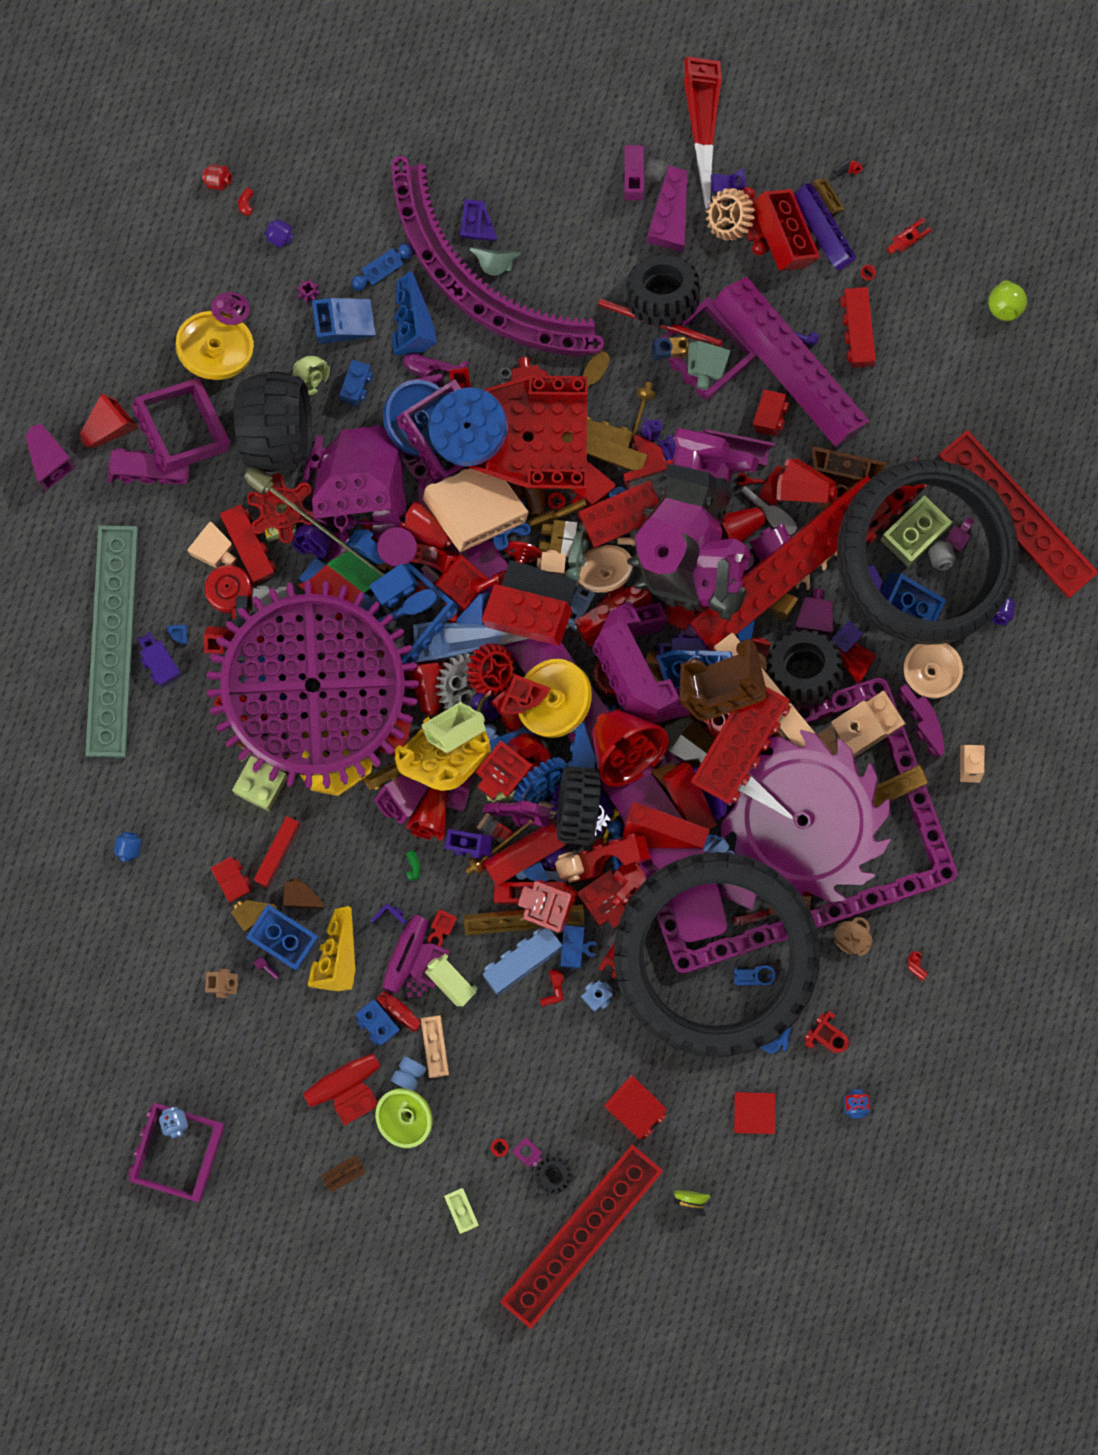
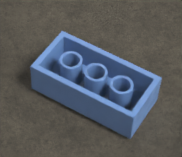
[483,927,562,997]

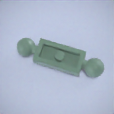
[564,522,589,581]

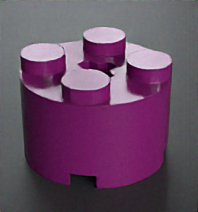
[749,524,791,562]

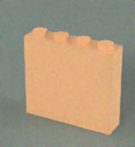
[423,469,528,552]

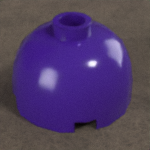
[292,524,331,560]

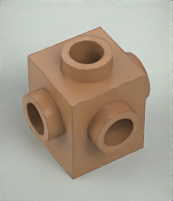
[205,969,238,998]

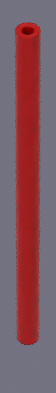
[598,299,722,347]

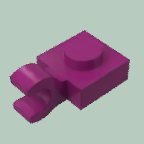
[944,517,974,553]

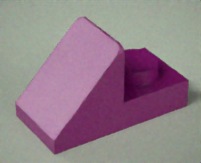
[446,774,474,812]

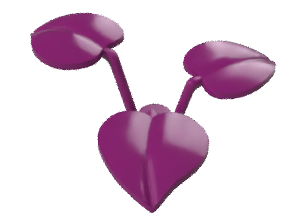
[327,510,402,564]

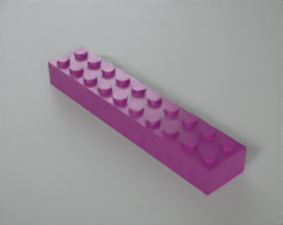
[713,277,870,447]

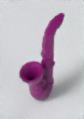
[403,353,469,378]

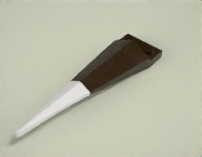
[663,716,793,819]

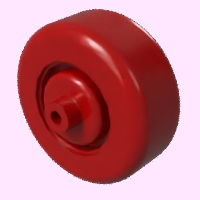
[204,565,253,614]

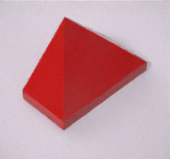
[758,465,786,506]

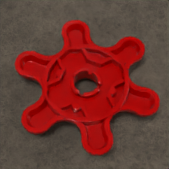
[247,473,316,544]

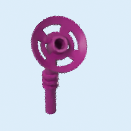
[211,292,250,325]

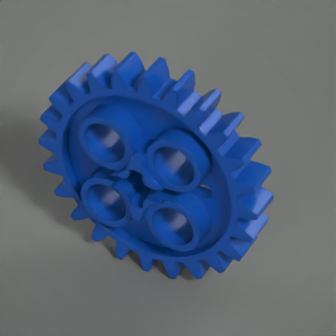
[513,757,568,804]

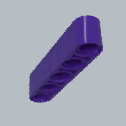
[794,183,856,271]

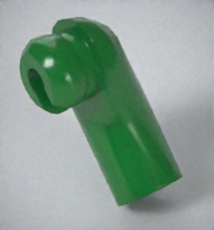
[406,850,420,881]

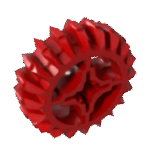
[465,643,517,696]

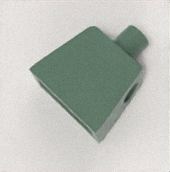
[688,341,730,390]

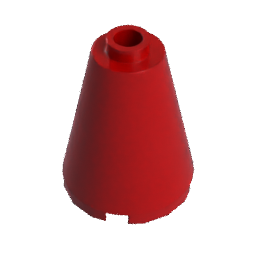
[399,501,453,549]
[721,507,766,542]
[407,661,445,716]
[406,787,447,841]

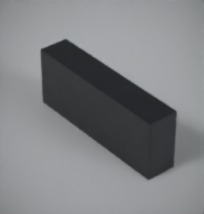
[501,560,579,607]

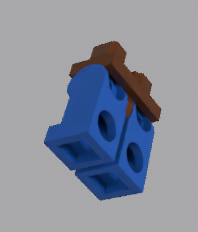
[346,529,395,573]

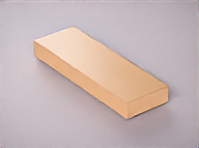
[421,1015,449,1078]

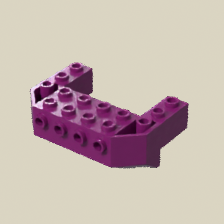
[593,601,691,724]

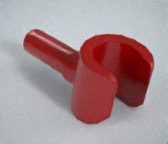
[737,473,765,487]

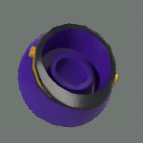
[469,693,501,725]

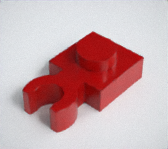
[428,909,457,947]

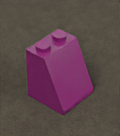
[25,423,76,492]

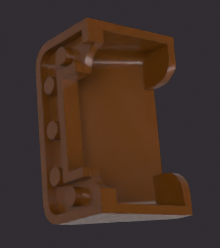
[680,639,766,721]

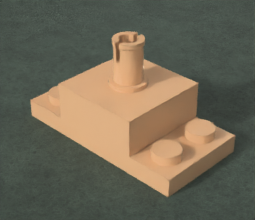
[818,691,906,758]

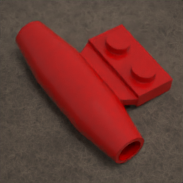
[303,1053,381,1126]

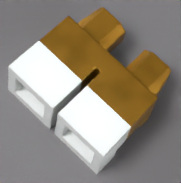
[539,520,577,562]

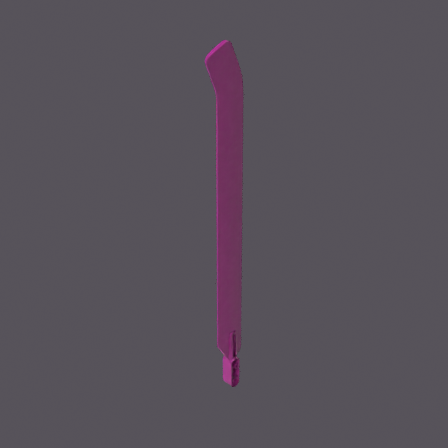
[401,450,727,942]

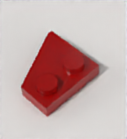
[837,642,876,683]

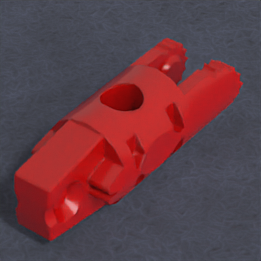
[886,217,932,255]
[376,991,421,1032]

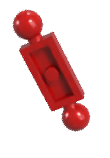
[741,187,767,256]

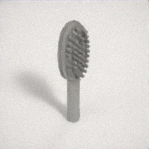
[740,486,797,535]

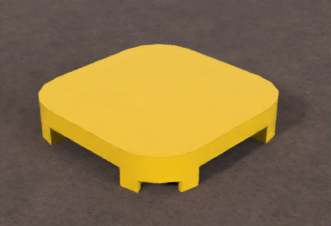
[395,717,491,791]

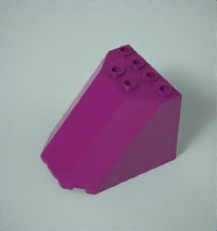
[312,425,407,528]

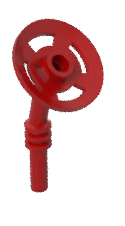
[475,541,542,592]

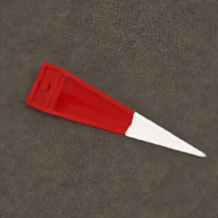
[684,57,722,209]

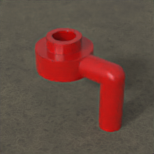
[540,968,564,1007]

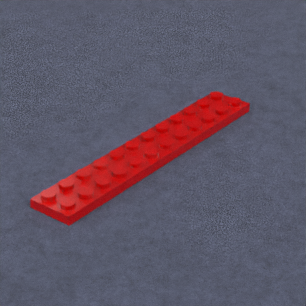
[688,476,890,651]

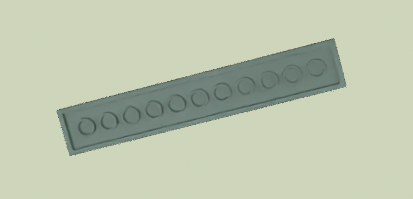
[85,525,138,758]

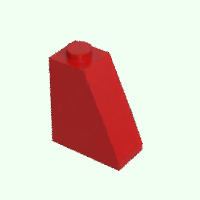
[776,458,838,503]

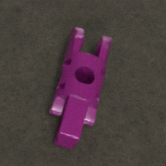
[302,436,326,485]

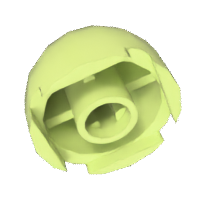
[292,356,330,395]

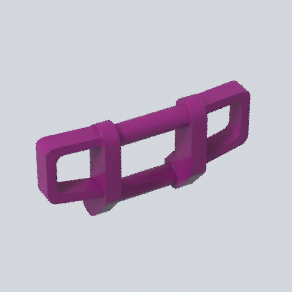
[483,801,551,827]

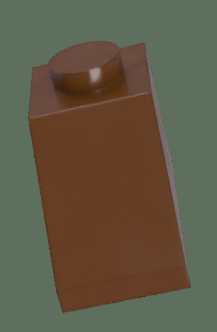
[283,878,325,909]

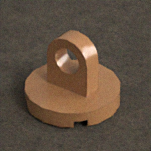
[833,917,873,956]

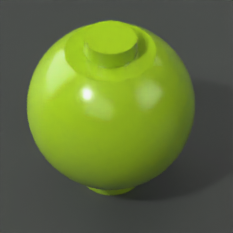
[988,281,1027,321]

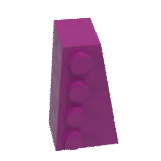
[647,166,687,253]

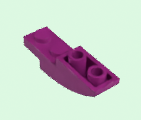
[898,684,944,759]

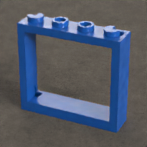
[362,563,459,664]

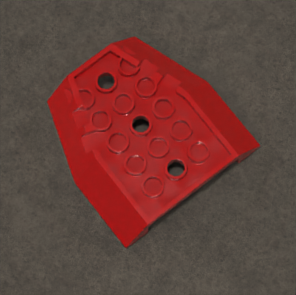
[469,376,588,489]

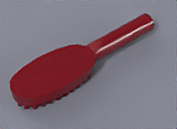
[731,907,770,925]

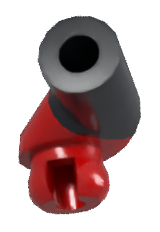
[833,160,863,177]

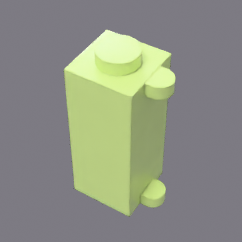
[425,954,477,1006]

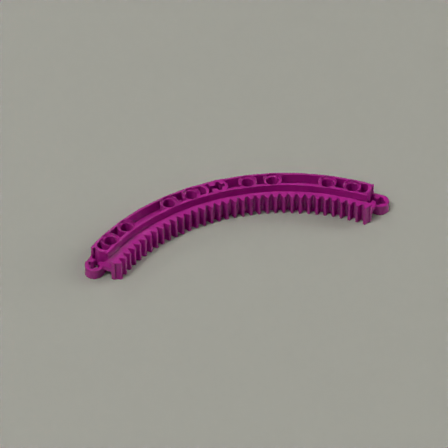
[392,156,604,357]

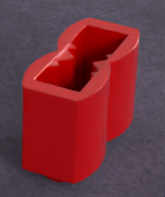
[211,856,252,904]

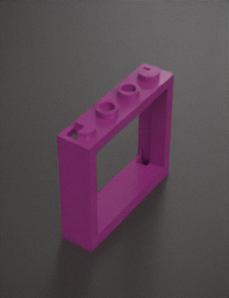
[661,297,759,401]
[132,378,231,472]
[396,380,464,483]
[128,1103,225,1203]

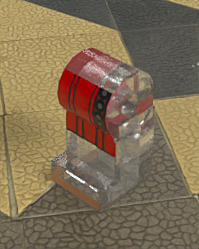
[476,813,514,848]

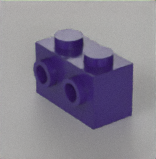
[445,829,494,859]

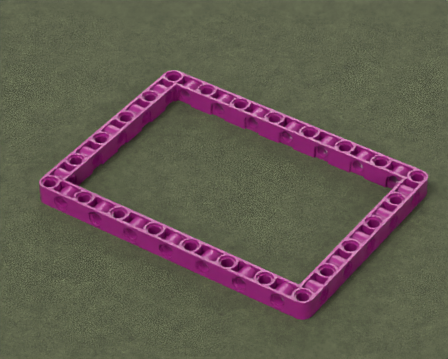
[619,678,957,974]

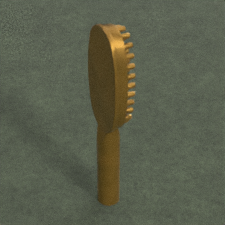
[583,351,610,389]
[525,499,587,532]

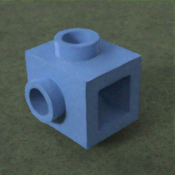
[581,980,613,1013]

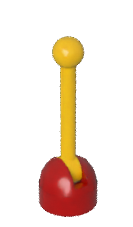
[592,808,620,848]

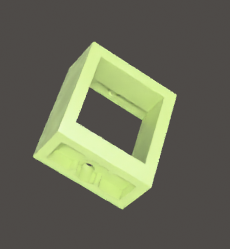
[422,702,486,753]

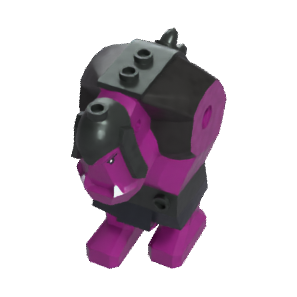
[627,428,759,621]

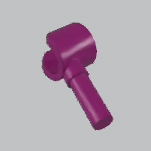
[254,957,280,979]

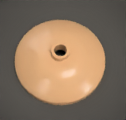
[578,545,633,592]
[903,643,963,698]

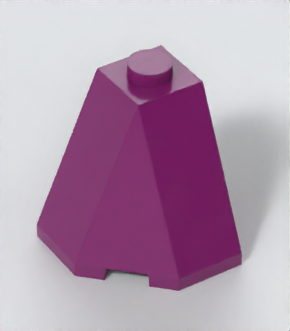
[374,775,429,824]

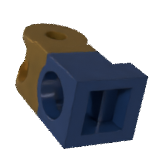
[652,337,689,361]

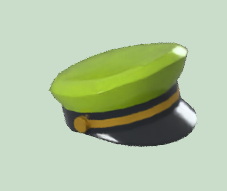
[674,1190,710,1216]

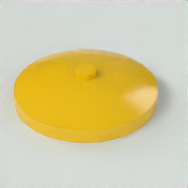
[176,311,254,380]
[518,659,592,738]

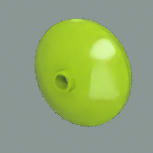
[375,1088,433,1148]

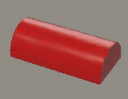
[482,821,566,885]

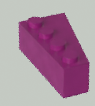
[107,448,189,484]

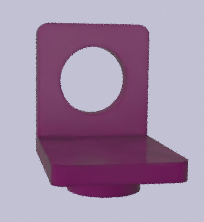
[513,1138,542,1168]

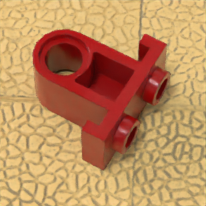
[804,1011,849,1054]

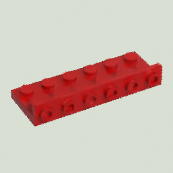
[691,687,792,806]

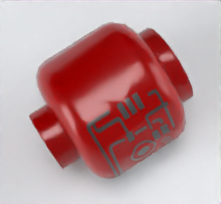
[202,164,232,190]

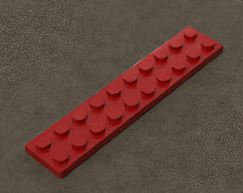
[938,430,1098,599]

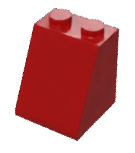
[604,1075,667,1140]

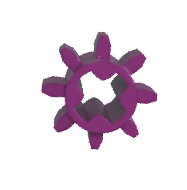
[297,279,321,304]

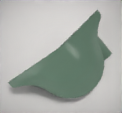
[470,247,520,275]

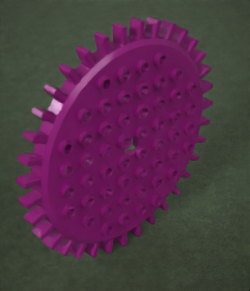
[207,580,419,790]

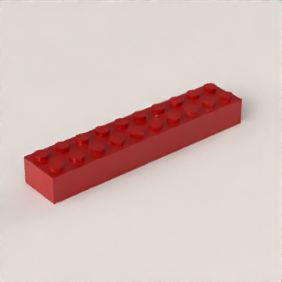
[500,1144,663,1329]

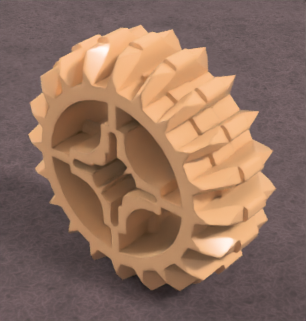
[705,188,755,241]

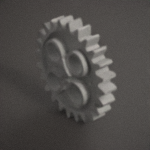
[435,653,490,709]

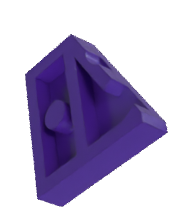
[460,199,497,242]

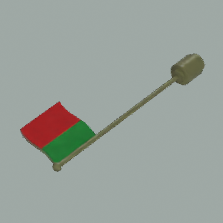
[244,466,385,603]

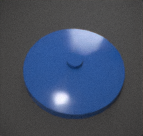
[383,380,446,457]

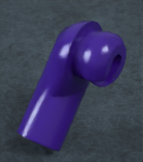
[794,332,819,346]

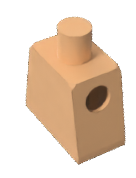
[187,521,237,568]
[960,745,985,783]

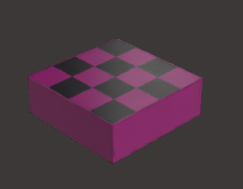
[406,977,427,998]

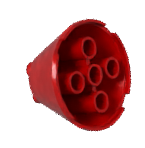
[591,709,668,787]

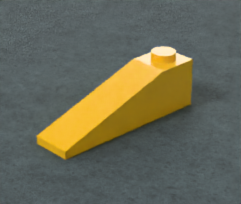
[308,906,355,992]

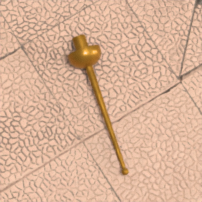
[629,382,656,449]
[465,819,534,875]

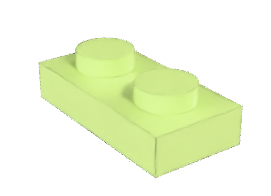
[444,1188,479,1234]

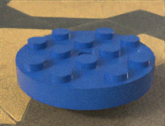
[429,388,508,466]

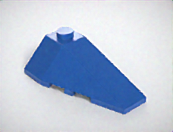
[392,271,437,355]
[656,650,733,689]

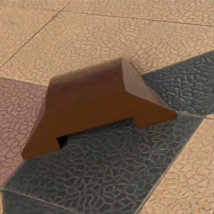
[812,446,888,509]

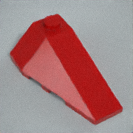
[621,802,710,849]

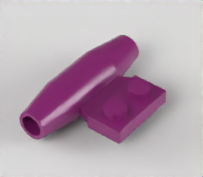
[382,915,450,994]

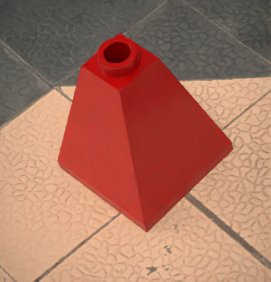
[80,393,139,448]

